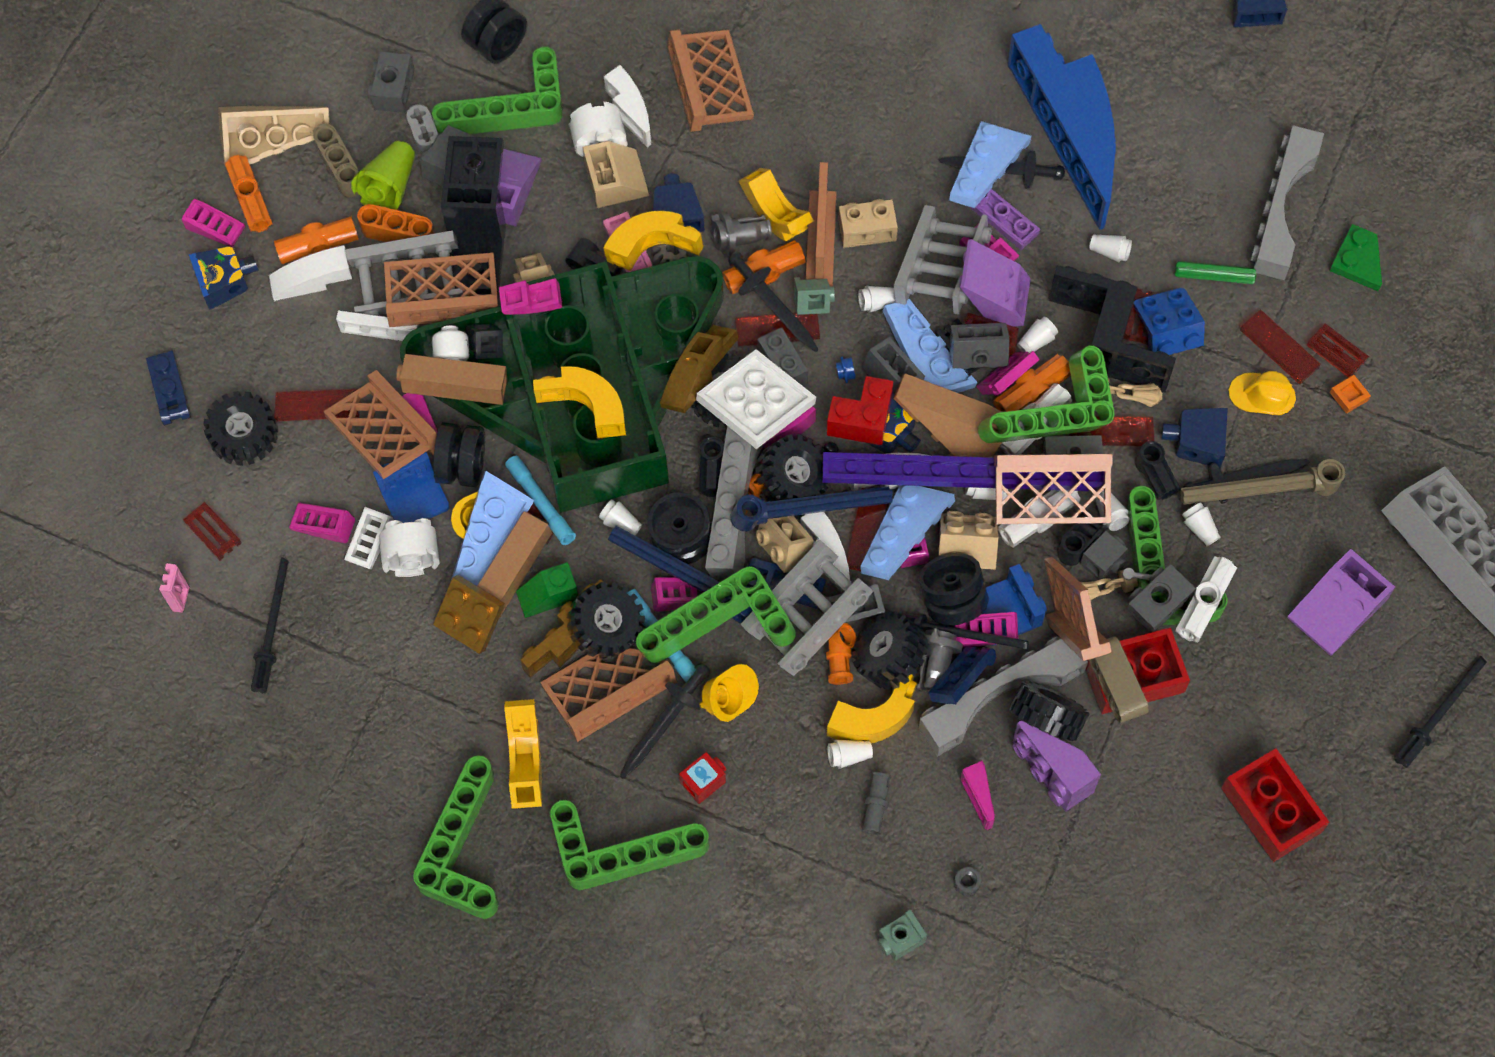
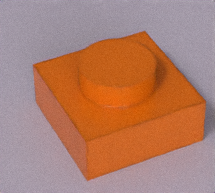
[1330,375,1371,414]

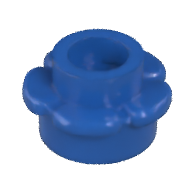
[836,356,856,383]

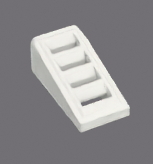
[344,507,394,570]

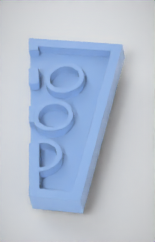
[949,121,1032,208]
[883,299,978,393]
[451,471,534,586]
[860,485,955,580]

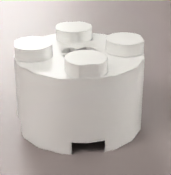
[569,102,627,157]
[379,518,440,577]

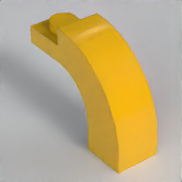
[739,168,814,241]
[603,211,704,271]
[533,366,626,438]
[827,674,917,743]
[504,699,542,809]

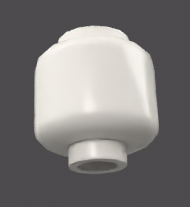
[432,326,469,361]

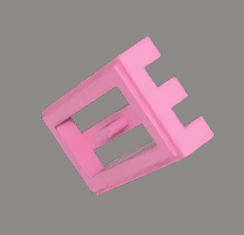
[159,563,190,613]

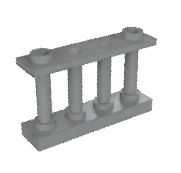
[894,205,992,314]
[345,230,464,316]
[740,540,873,676]

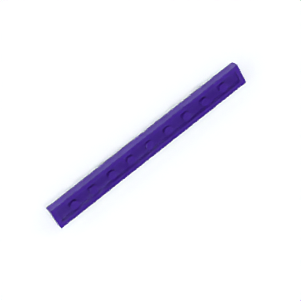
[822,452,1104,492]

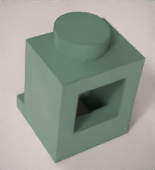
[794,277,835,315]
[877,910,927,961]

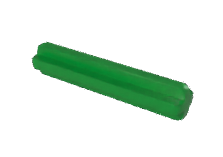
[1175,261,1256,284]

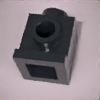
[466,323,503,359]

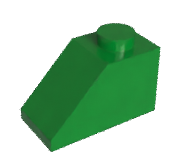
[516,562,578,618]

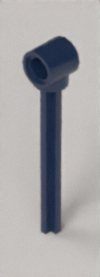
[730,486,893,532]
[608,526,753,623]

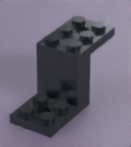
[441,136,506,295]
[1049,265,1176,393]

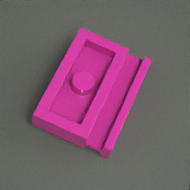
[976,351,1039,396]

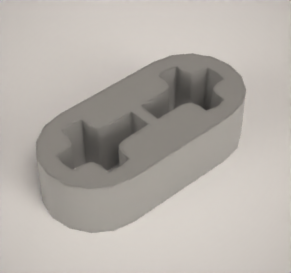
[406,105,438,152]

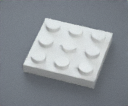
[696,350,816,449]

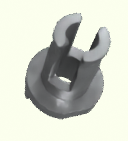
[711,212,772,256]
[916,628,963,692]

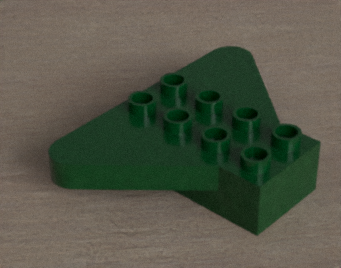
[400,256,724,513]

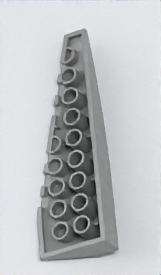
[1381,466,1495,636]

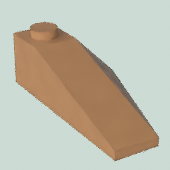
[893,374,1002,458]

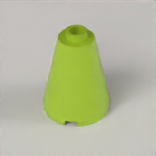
[351,141,415,210]

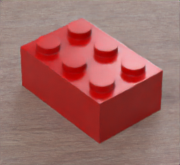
[1086,627,1190,715]
[1221,748,1329,862]

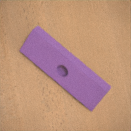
[968,189,1040,250]

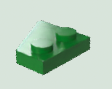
[1330,224,1382,292]

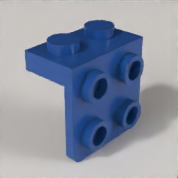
[1134,288,1205,355]
[373,452,450,523]
[979,564,1047,646]

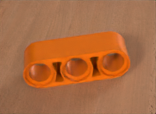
[357,204,434,242]

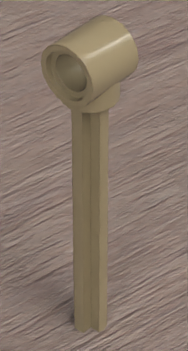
[1180,459,1345,505]

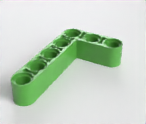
[432,47,563,134]
[978,346,1114,443]
[1126,486,1228,625]
[636,567,796,663]
[413,755,499,919]
[550,800,709,890]

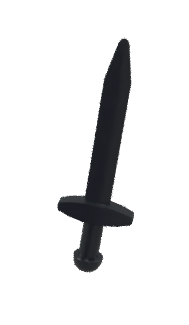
[939,151,1065,189]
[728,252,818,352]
[1183,459,1310,504]
[620,663,710,778]

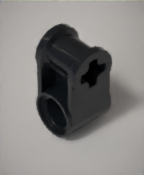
[1058,512,1109,566]

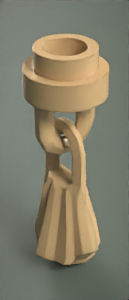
[1108,378,1162,407]
[1080,569,1138,600]

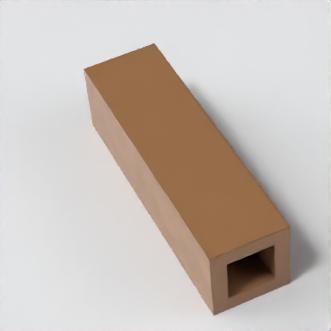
[397,354,507,405]
[478,511,552,618]

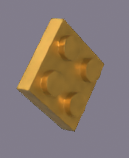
[433,575,505,654]

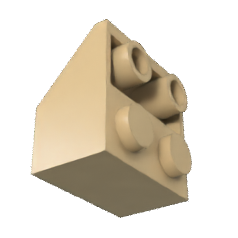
[583,141,649,208]
[938,511,998,570]

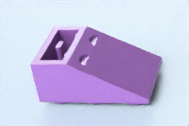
[477,149,542,226]
[959,239,1031,327]
[1287,549,1395,656]
[1013,720,1101,812]

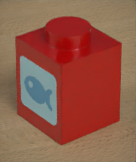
[679,752,726,804]

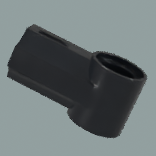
[565,238,623,277]
[699,436,724,497]
[1135,441,1180,500]

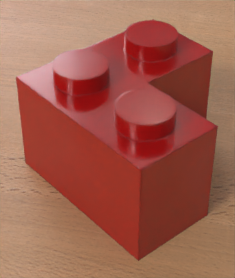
[827,376,894,445]

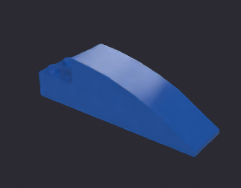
[1007,24,1116,230]

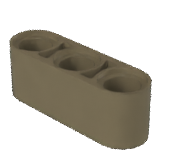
[313,124,359,198]
[1089,636,1149,723]

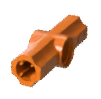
[225,154,272,233]
[274,216,359,264]
[722,240,805,295]
[993,354,1071,412]

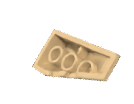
[218,106,329,165]

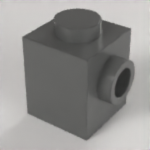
[1080,531,1128,580]

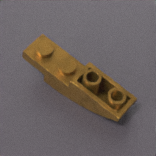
[660,325,739,413]
[520,579,603,678]

